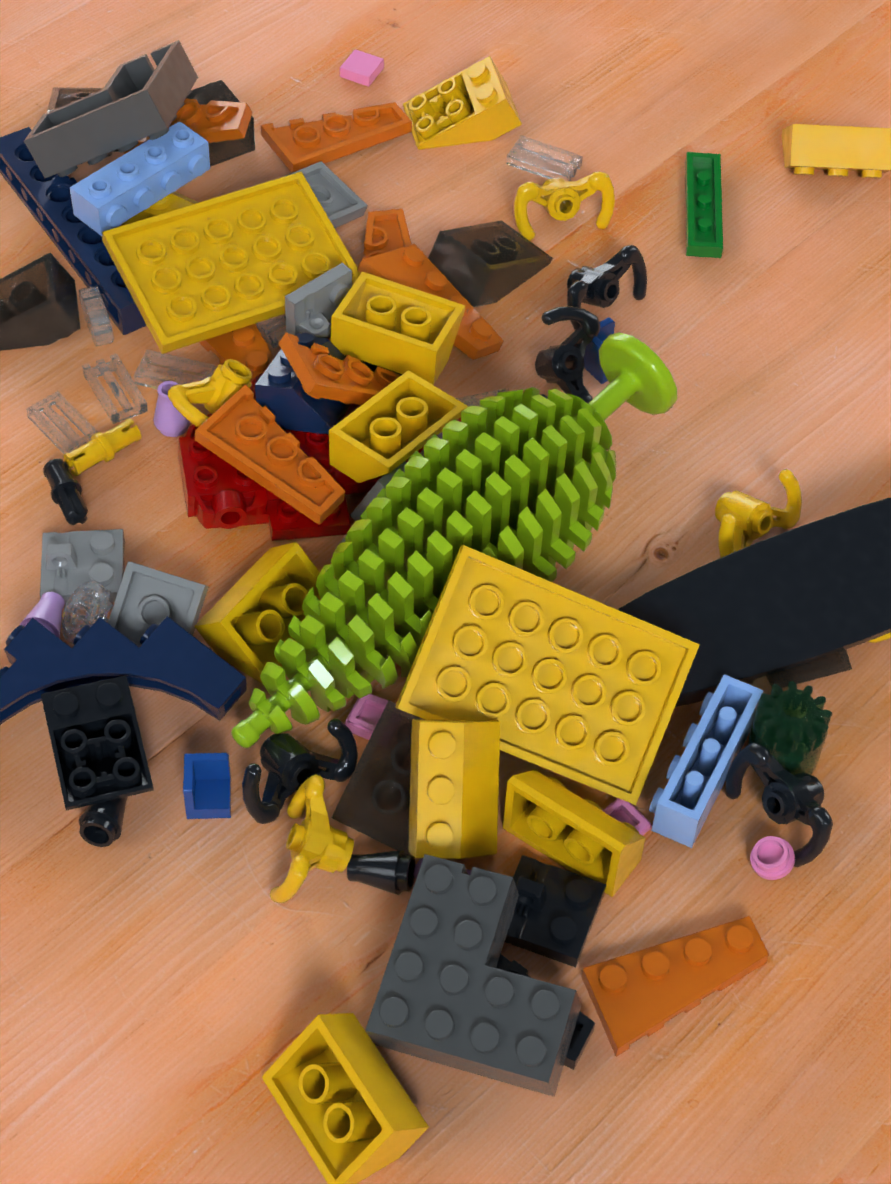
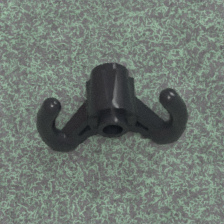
[567,245,647,330]
[535,306,600,403]
[242,718,358,824]
[725,743,833,867]

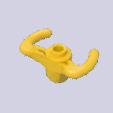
[514,172,615,241]
[168,359,252,427]
[715,469,802,558]
[270,774,354,903]

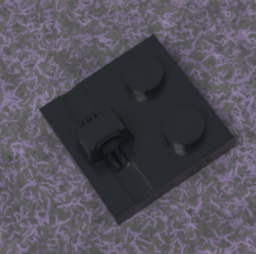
[504,855,606,968]

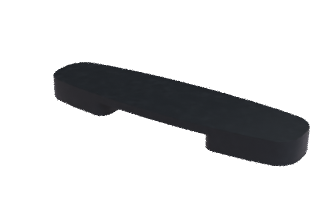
[617,497,891,707]

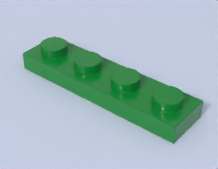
[685,152,723,258]

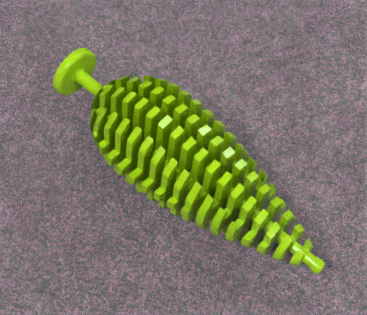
[231,332,677,748]

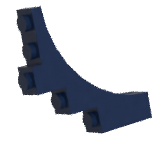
[0,616,247,725]

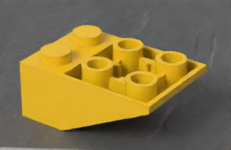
[403,56,522,150]

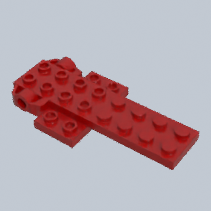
[179,413,461,541]

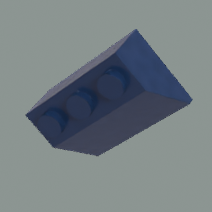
[255,333,352,435]

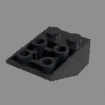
[41,675,154,811]

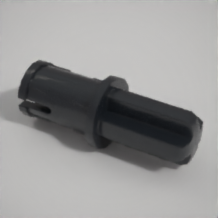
[43,459,88,525]

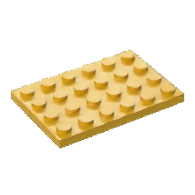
[102,171,361,354]
[395,545,700,805]

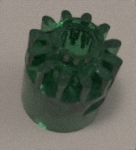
[747,681,832,775]

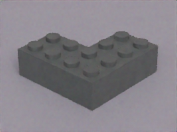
[24,40,198,178]
[365,854,581,1097]

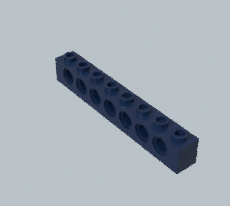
[0,127,147,335]

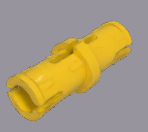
[63,418,142,476]

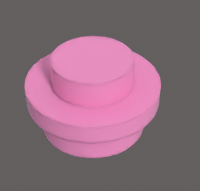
[750,836,795,880]

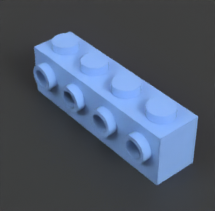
[70,121,210,236]
[649,674,764,848]

